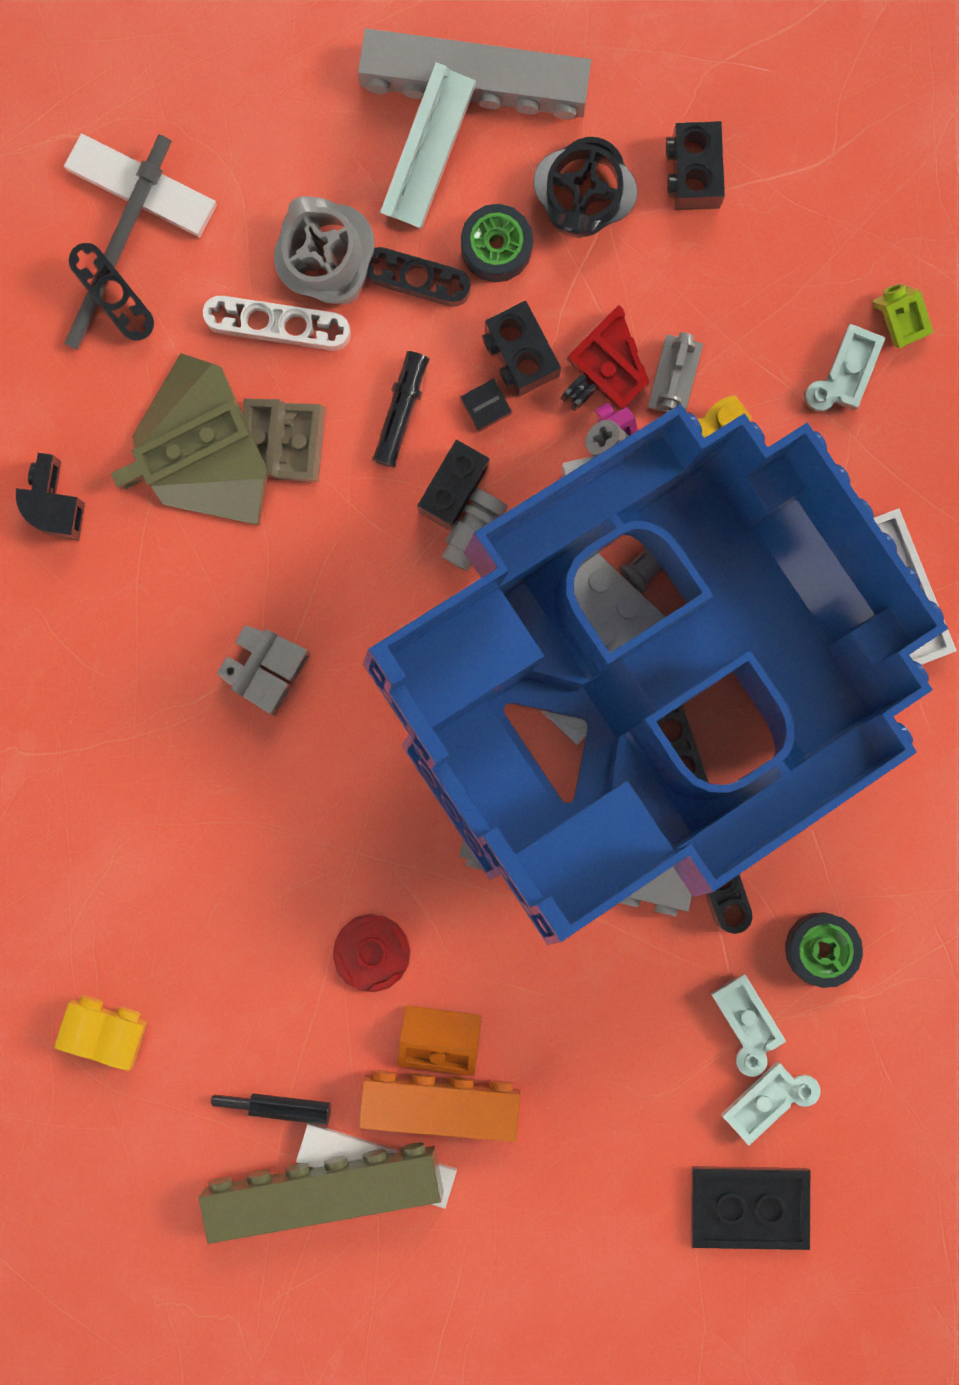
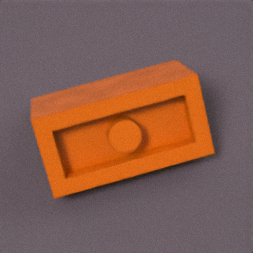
[397,1005,482,1076]

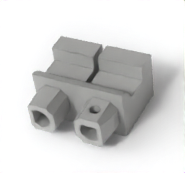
[217,625,311,716]

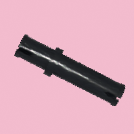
[372,351,430,468]

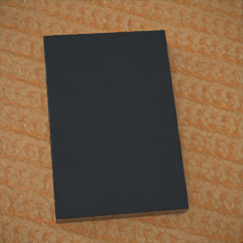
[691,1166,811,1250]

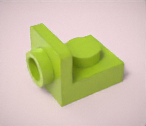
[872,284,934,349]

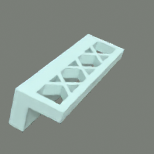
[380,62,477,229]

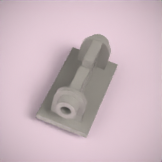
[647,332,703,412]

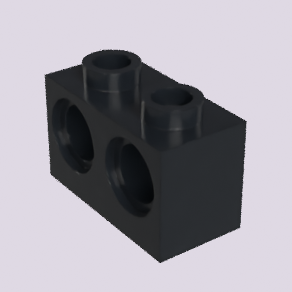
[666,121,725,210]
[482,300,561,397]
[417,439,490,531]

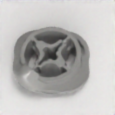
[274,196,375,304]

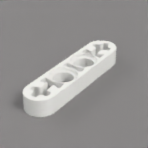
[203,296,351,351]

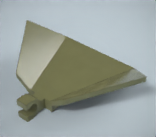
[111,353,268,525]

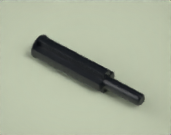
[211,1093,331,1126]

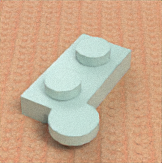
[805,324,886,412]
[710,973,786,1077]
[721,1061,821,1145]

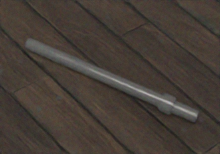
[64,134,172,350]

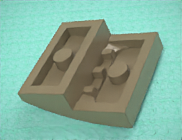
[243,398,326,482]

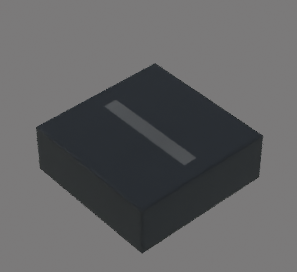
[460,379,512,432]

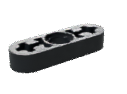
[68,243,154,341]
[366,247,470,307]

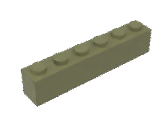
[199,1142,444,1244]

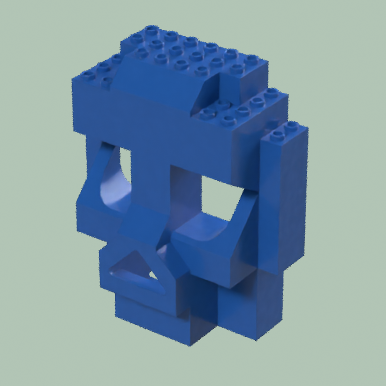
[363,404,949,945]

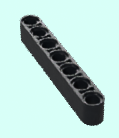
[657,705,753,934]

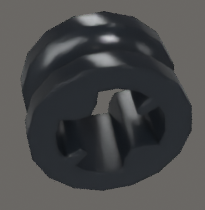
[560,373,598,412]

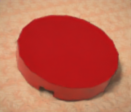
[333,914,411,992]

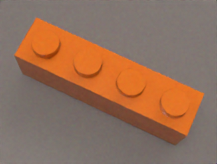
[359,1070,521,1142]

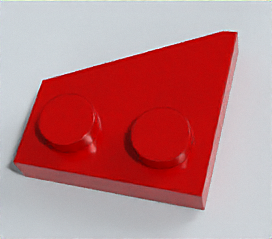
[567,305,649,411]

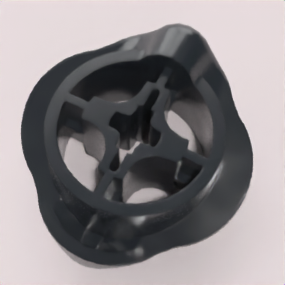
[533,137,637,238]

